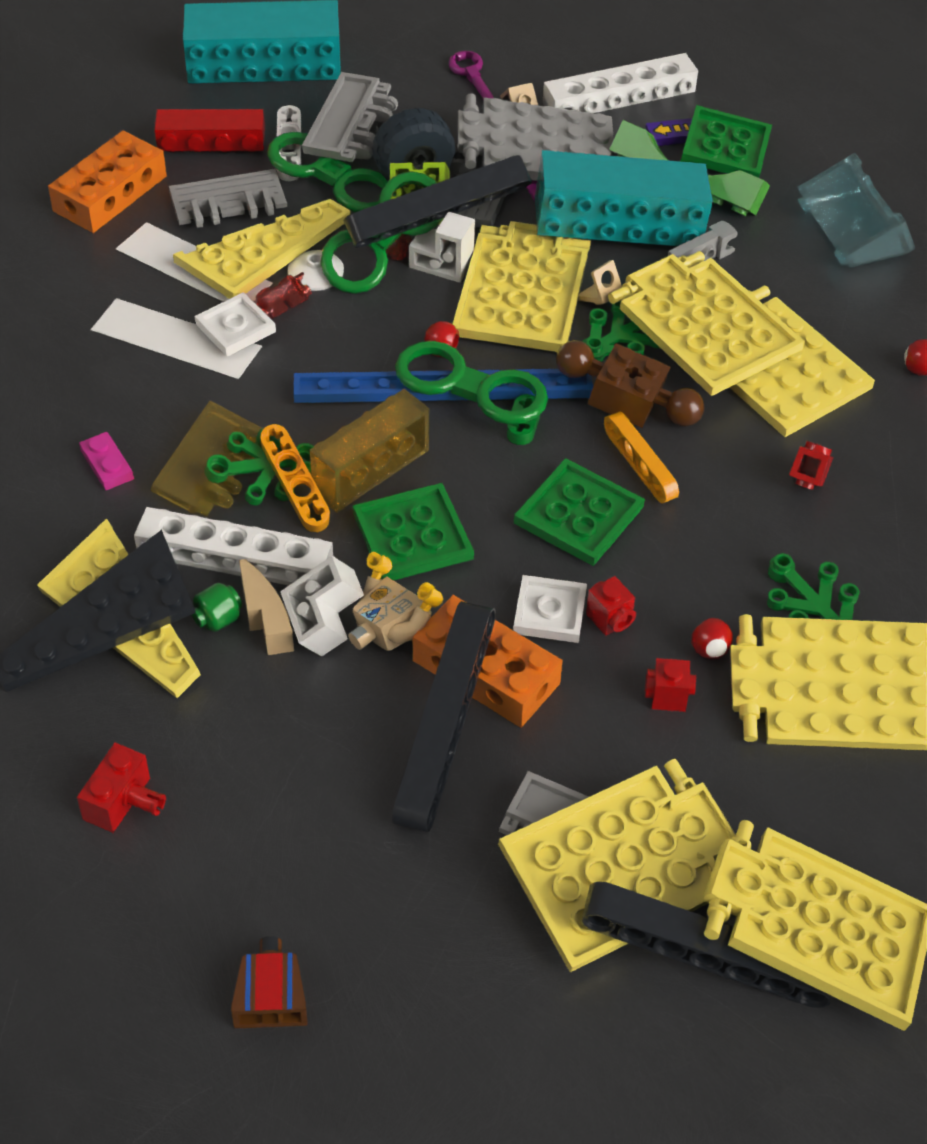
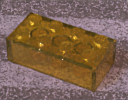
[310,389,429,513]

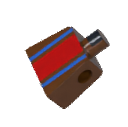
[231,936,308,1029]

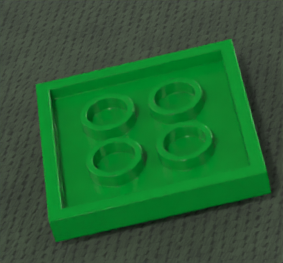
[681,105,772,178]
[514,458,645,566]
[353,483,474,580]

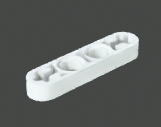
[277,105,301,181]

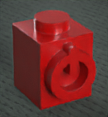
[789,441,834,490]
[586,576,636,636]
[645,658,696,712]

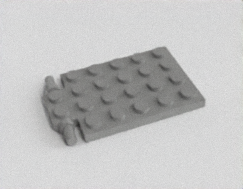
[457,94,615,180]

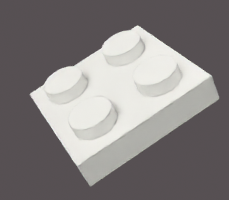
[195,292,276,356]
[513,575,587,643]

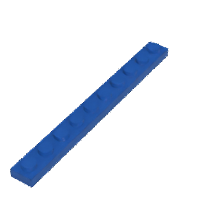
[294,369,593,403]

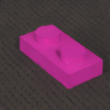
[79,432,134,491]

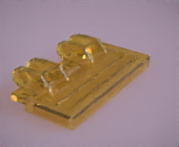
[151,401,262,517]

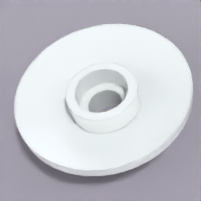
[288,250,344,291]

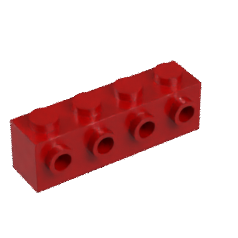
[155,109,265,152]

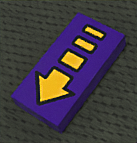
[645,118,692,146]

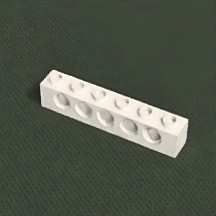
[543,53,698,113]
[134,507,333,585]

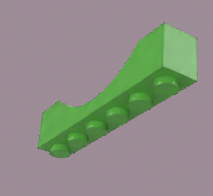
[609,120,770,217]

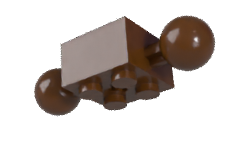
[556,340,704,428]

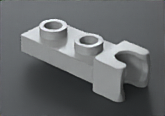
[668,220,738,261]

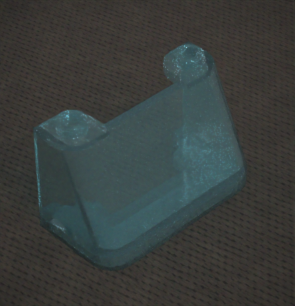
[797,153,915,268]

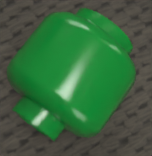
[191,583,242,632]

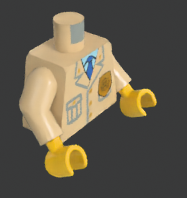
[348,551,443,651]

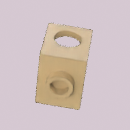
[500,83,538,105]
[578,260,622,305]

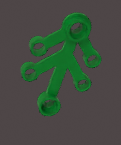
[582,301,660,362]
[204,428,320,506]
[767,553,860,620]

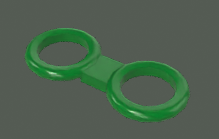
[267,132,396,213]
[320,171,441,294]
[395,341,548,425]

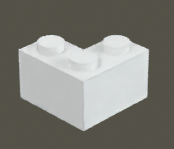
[409,212,475,283]
[280,556,364,656]

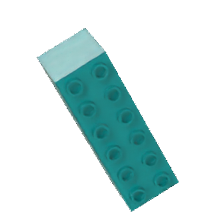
[183,0,341,83]
[535,150,713,246]

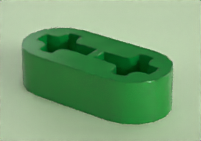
[507,394,540,445]

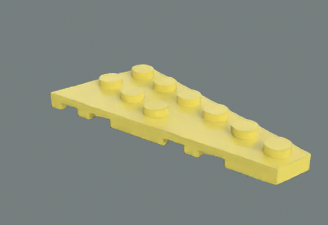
[173,199,351,299]
[37,519,201,698]

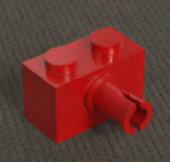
[77,743,166,833]

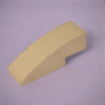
[239,559,294,655]

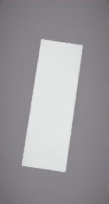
[116,222,273,302]
[91,298,262,379]

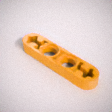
[604,411,679,504]
[260,424,330,532]

